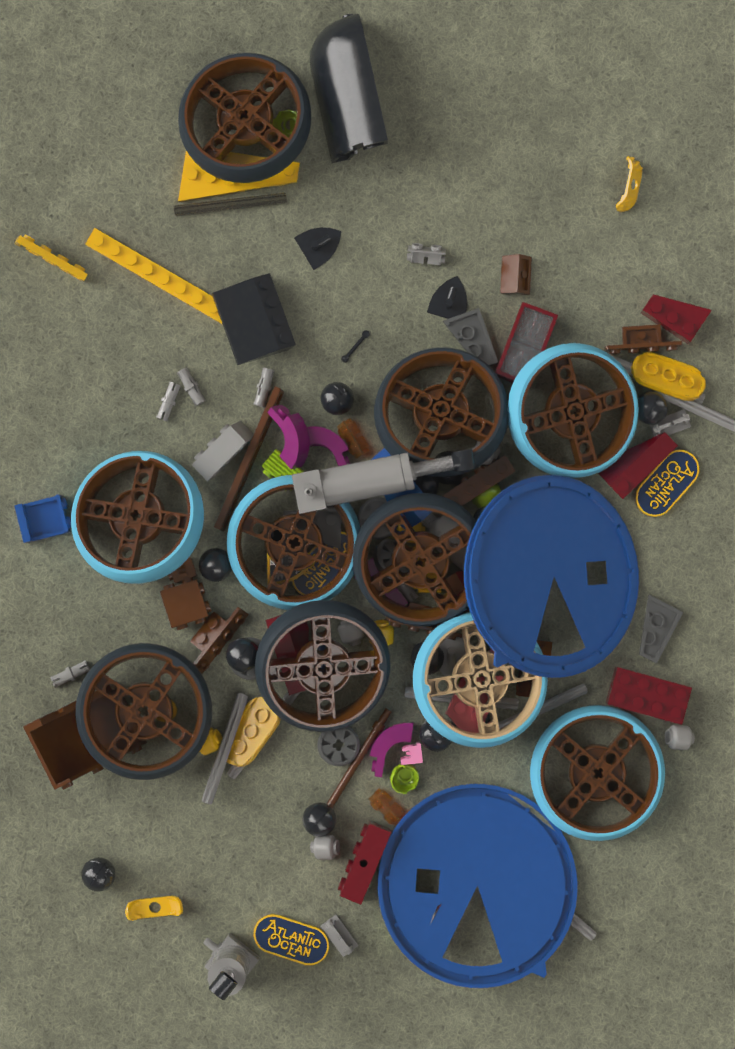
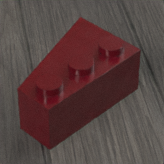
[640,294,712,344]

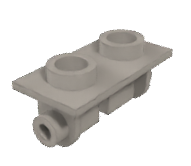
[407,243,446,265]
[650,409,691,437]
[320,915,359,957]

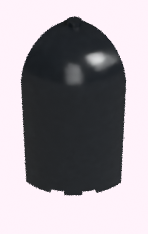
[310,14,388,163]

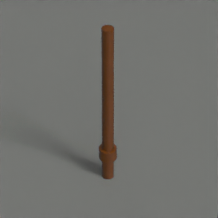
[326,708,392,808]

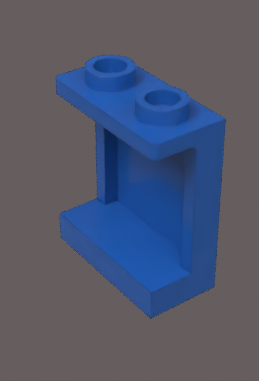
[14,494,71,543]

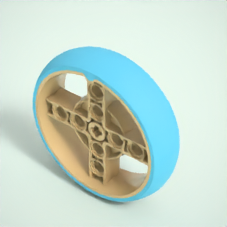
[413,612,548,748]

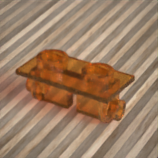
[337,418,370,459]
[368,788,405,826]

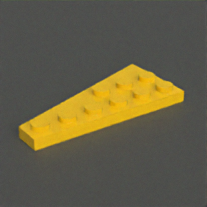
[178,151,300,202]

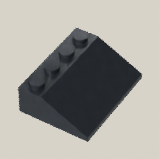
[212,273,296,366]

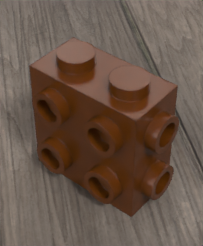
[160,577,212,631]

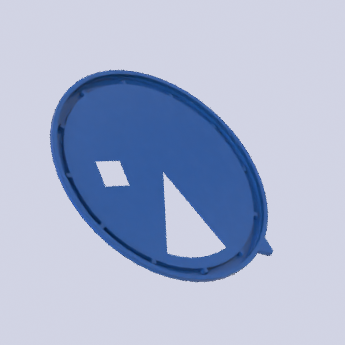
[464,475,639,678]
[377,784,577,988]

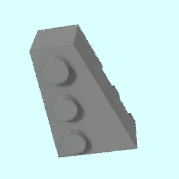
[192,421,254,481]

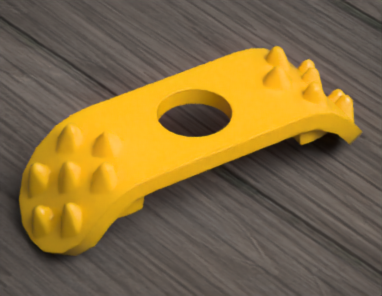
[616,156,643,212]
[125,896,183,921]

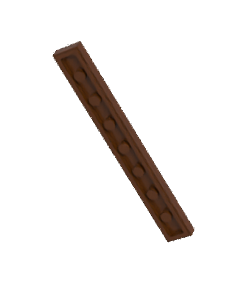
[214,386,284,532]

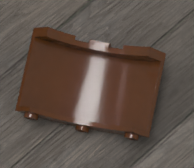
[23,684,147,790]

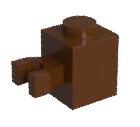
[168,558,198,583]

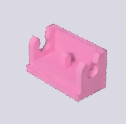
[400,741,423,765]

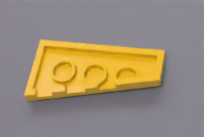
[14,235,88,281]

